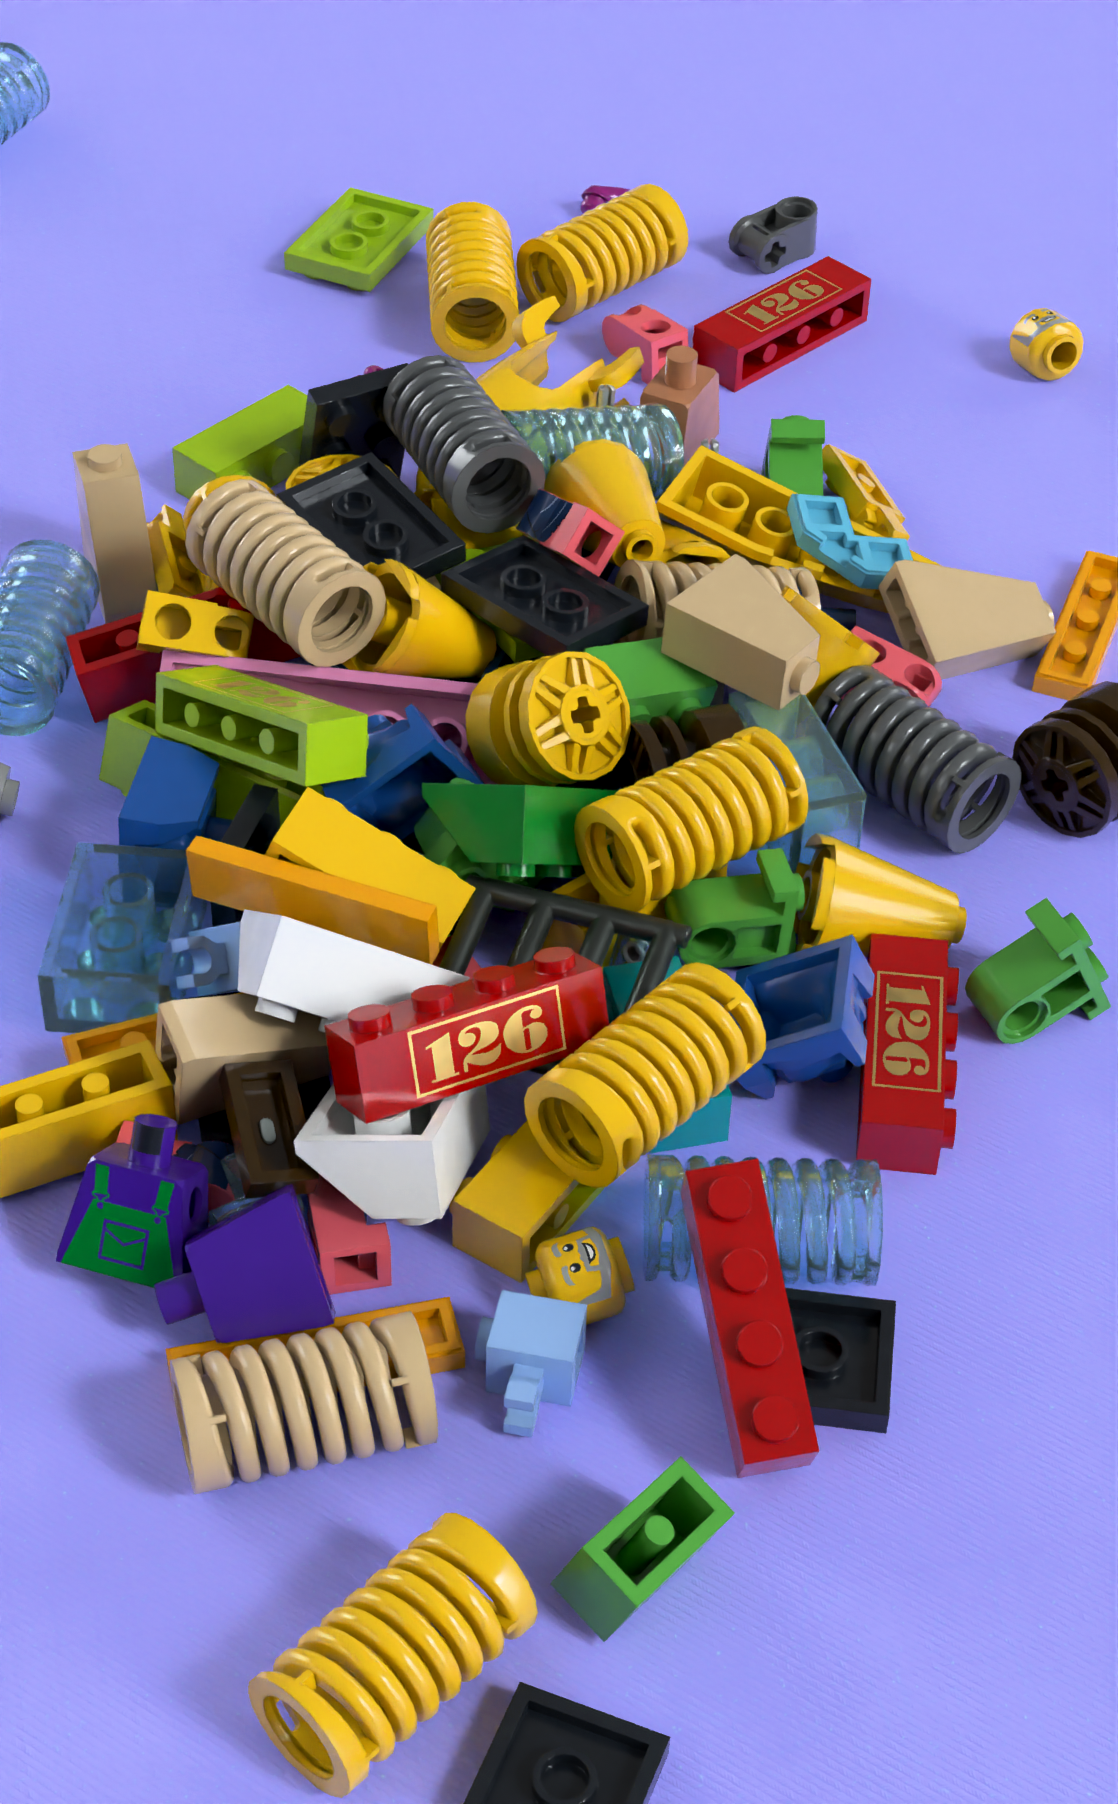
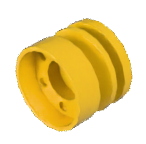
[465,651,631,787]

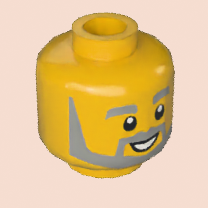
[1009,308,1084,381]
[525,1226,635,1325]

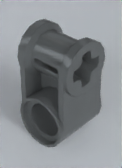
[728,196,818,274]

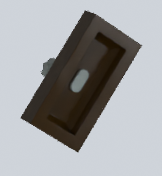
[219,1059,320,1199]

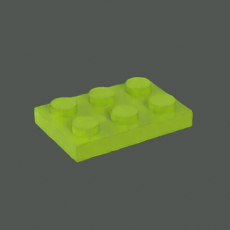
[284,187,434,292]

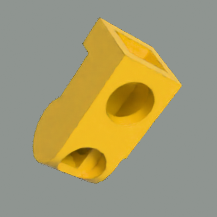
[136,590,254,658]

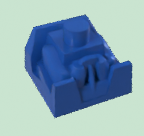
[321,703,485,845]
[118,736,233,913]
[730,934,875,1099]

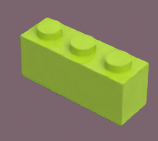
[172,384,307,500]

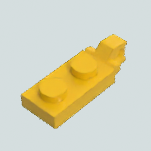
[822,444,910,540]
[147,504,204,597]

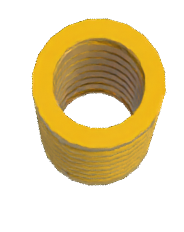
[516,183,688,322]
[426,202,519,362]
[574,726,808,912]
[524,962,766,1188]
[248,1513,538,1798]

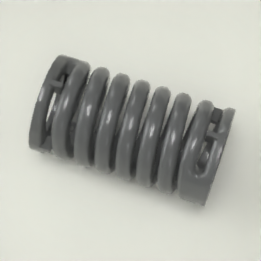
[383,355,545,533]
[805,665,1021,853]

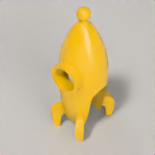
[416,295,644,491]

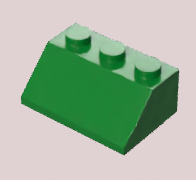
[422,783,617,878]

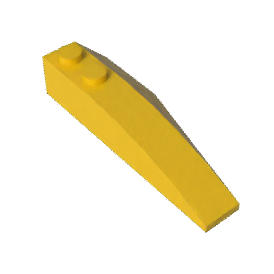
[656,445,942,613]

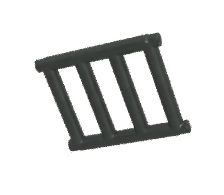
[439,875,692,1075]

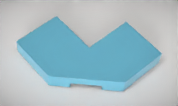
[787,494,913,589]

